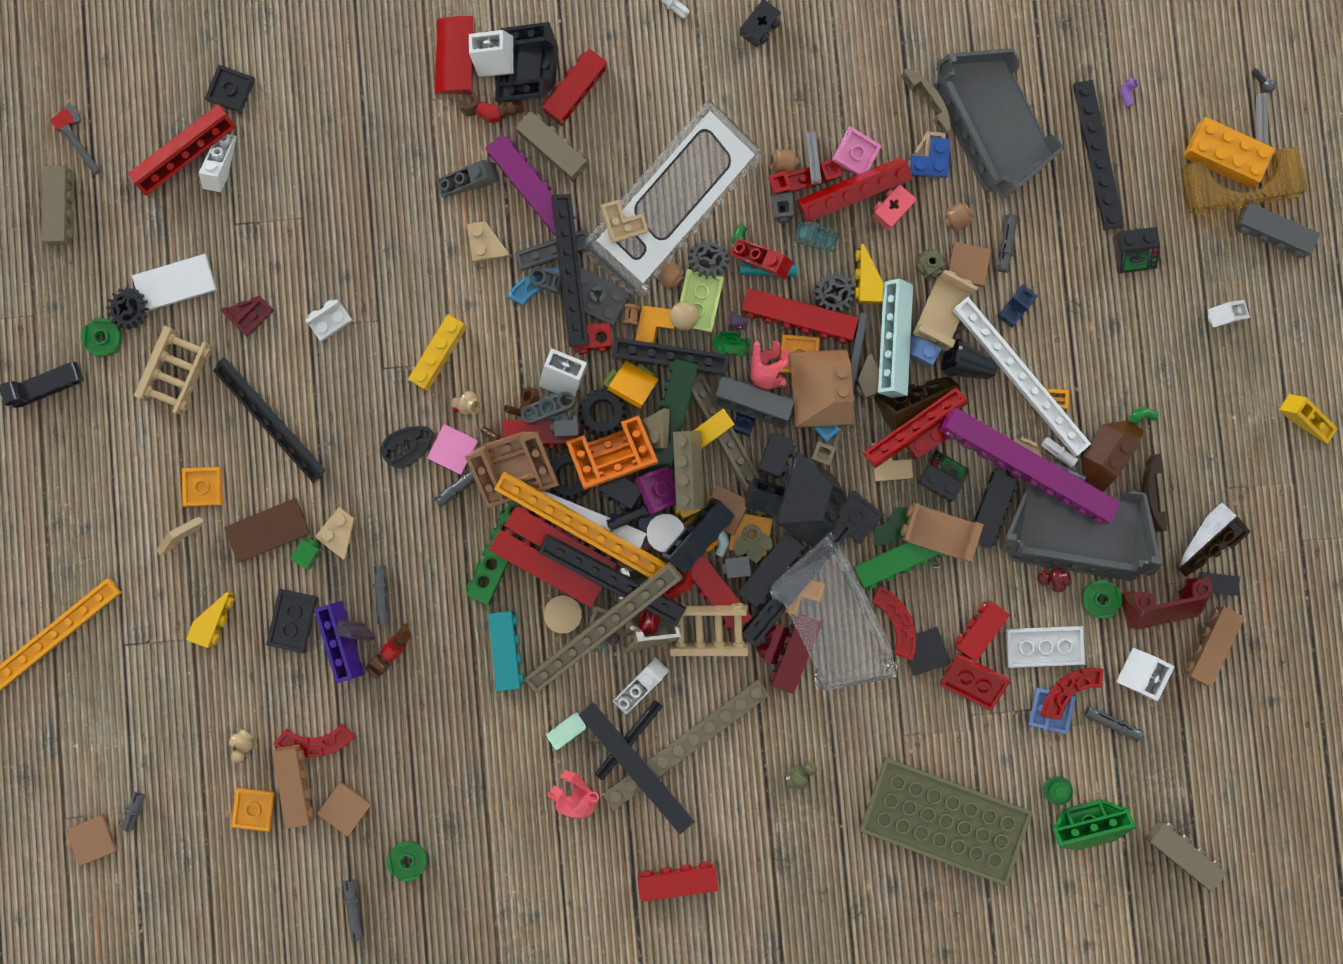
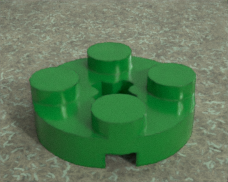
[81,318,122,357]
[712,331,751,356]
[1082,580,1122,619]
[387,841,427,882]

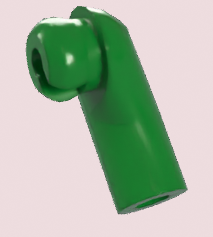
[732,224,747,245]
[1130,407,1159,424]

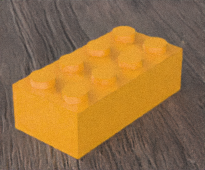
[1183,117,1275,188]

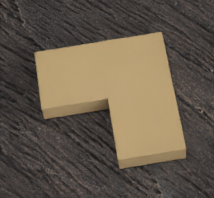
[600,200,649,243]
[871,443,913,482]
[156,517,203,556]

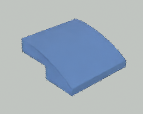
[1029,687,1076,735]

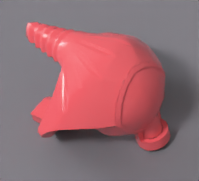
[750,341,789,390]
[547,769,599,819]

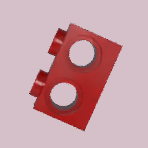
[573,323,612,354]

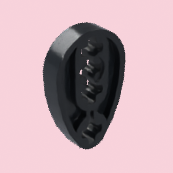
[381,426,434,468]

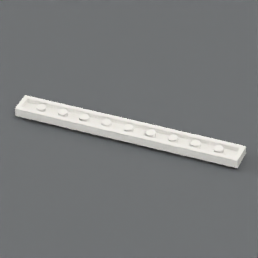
[952,297,1091,457]

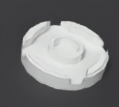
[647,514,684,552]

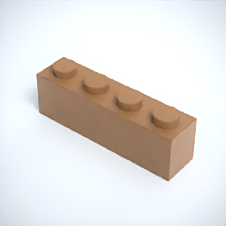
[1185,606,1245,687]
[272,744,315,829]

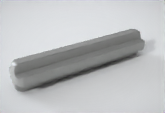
[1256,94,1268,145]
[806,131,822,185]

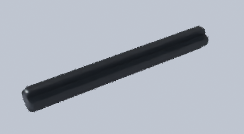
[595,700,662,780]

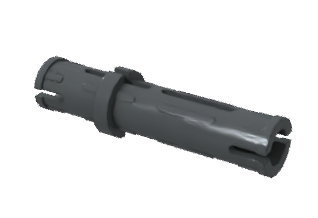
[997,214,1018,273]
[433,471,476,508]
[373,565,390,624]
[1084,705,1143,742]
[342,879,363,941]

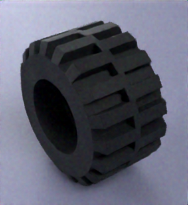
[578,388,627,438]
[549,451,592,500]

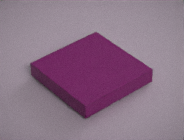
[635,465,676,515]

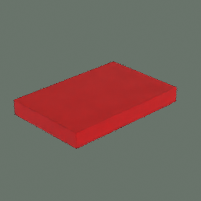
[939,653,1010,711]

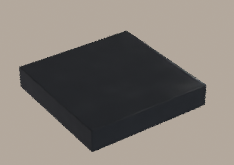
[205,64,255,114]
[839,490,884,544]
[907,627,950,676]

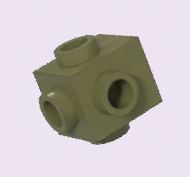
[916,249,945,279]

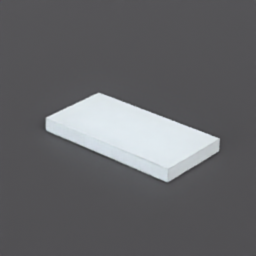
[132,254,217,312]
[1005,626,1085,668]

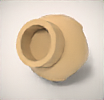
[451,391,481,415]
[229,729,254,763]

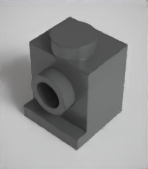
[771,193,794,224]
[550,416,579,438]

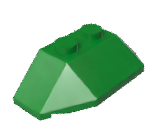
[1052,799,1136,851]

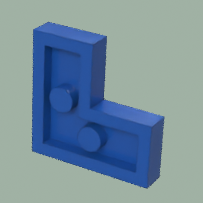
[910,138,950,178]

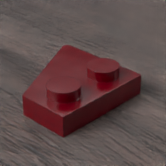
[220,296,275,337]

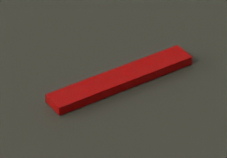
[863,387,968,468]

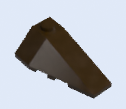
[874,376,960,430]
[1176,503,1251,577]

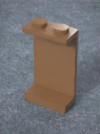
[900,503,984,562]

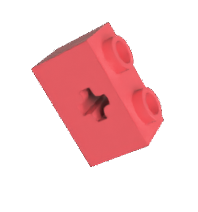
[872,184,917,231]

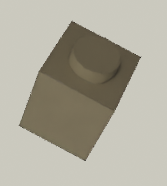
[855,354,879,400]

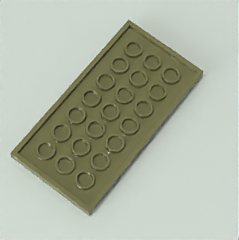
[859,757,1033,886]

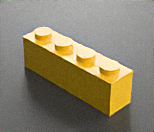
[408,314,467,392]

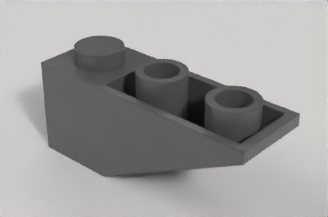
[437,160,499,197]

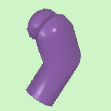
[1120,78,1138,108]

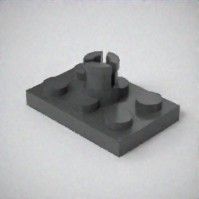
[562,266,630,327]

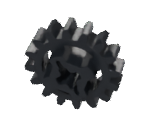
[106,287,149,330]

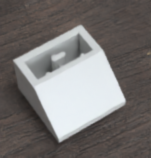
[469,30,514,78]
[538,348,588,400]
[1116,647,1175,701]

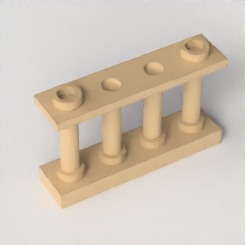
[133,325,212,415]
[670,603,750,656]

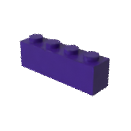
[314,601,364,684]

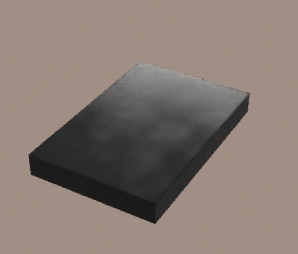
[266,589,318,653]

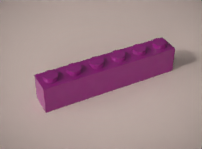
[485,134,575,237]

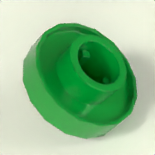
[1043,776,1073,806]

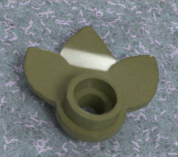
[734,525,773,563]

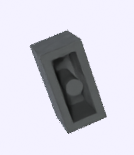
[721,556,751,579]

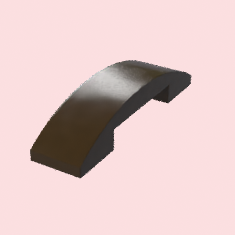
[1142,454,1167,532]

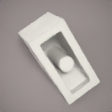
[1207,300,1250,328]

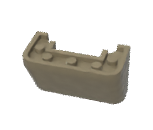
[610,567,681,652]

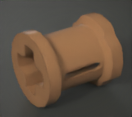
[622,304,640,326]

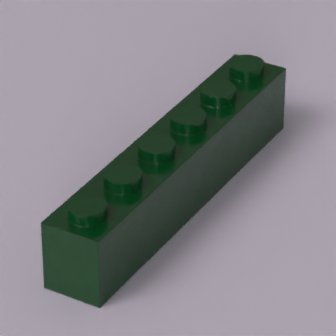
[647,357,699,472]

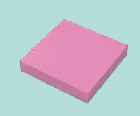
[831,126,882,175]
[427,424,479,475]

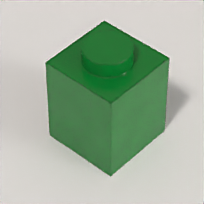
[290,538,323,569]

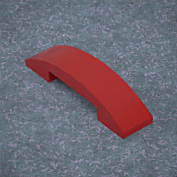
[768,159,843,194]

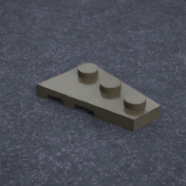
[641,408,670,448]

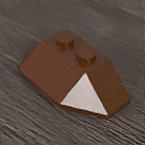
[1082,420,1144,492]

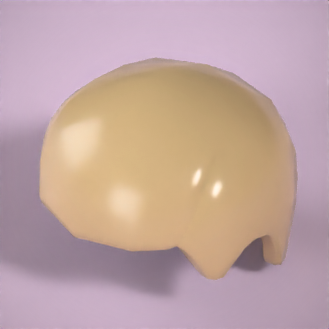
[670,302,699,331]

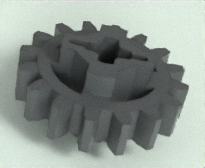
[688,239,730,279]
[813,271,856,312]

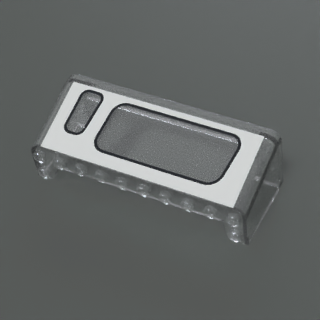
[583,99,762,299]

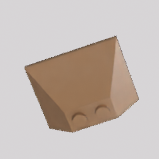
[790,349,854,428]
[465,432,559,508]

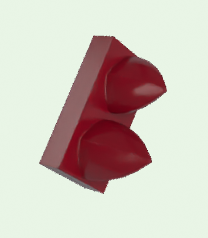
[756,624,790,665]

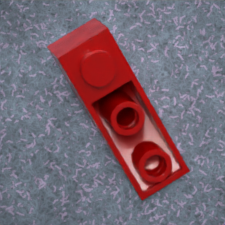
[730,238,793,279]

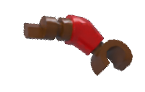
[457,92,525,123]
[365,623,411,679]

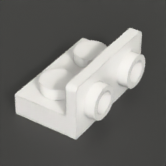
[305,299,353,342]

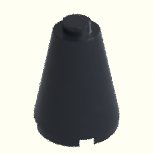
[941,338,997,379]

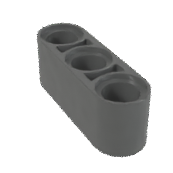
[521,391,576,425]

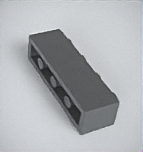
[1234,203,1320,258]
[712,376,795,429]

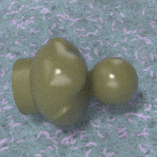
[785,762,817,789]

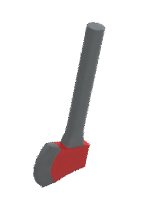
[50,104,100,175]

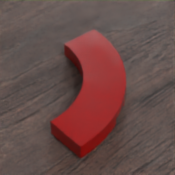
[637,571,692,636]
[871,585,916,661]
[1040,668,1104,720]
[274,724,356,758]

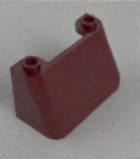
[1121,577,1213,629]

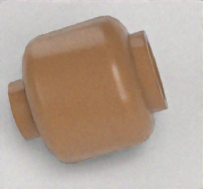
[769,149,799,173]
[944,203,974,231]
[656,261,685,289]

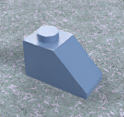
[910,335,942,368]

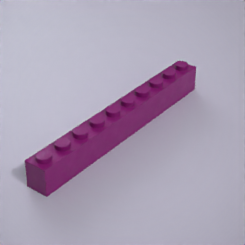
[939,408,1121,525]

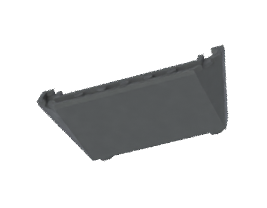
[934,48,1064,198]
[1002,484,1162,581]

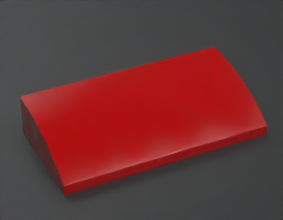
[435,16,475,94]

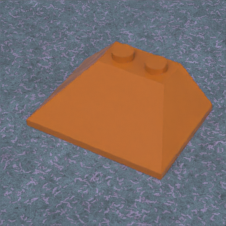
[566,416,658,490]

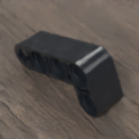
[0,362,84,408]

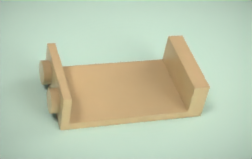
[913,270,978,351]

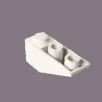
[199,134,236,192]
[612,657,669,715]

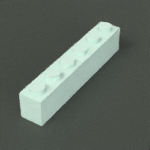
[878,278,913,398]

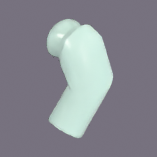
[715,530,730,557]

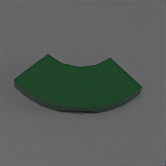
[874,507,909,546]

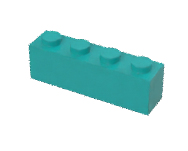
[488,611,524,691]

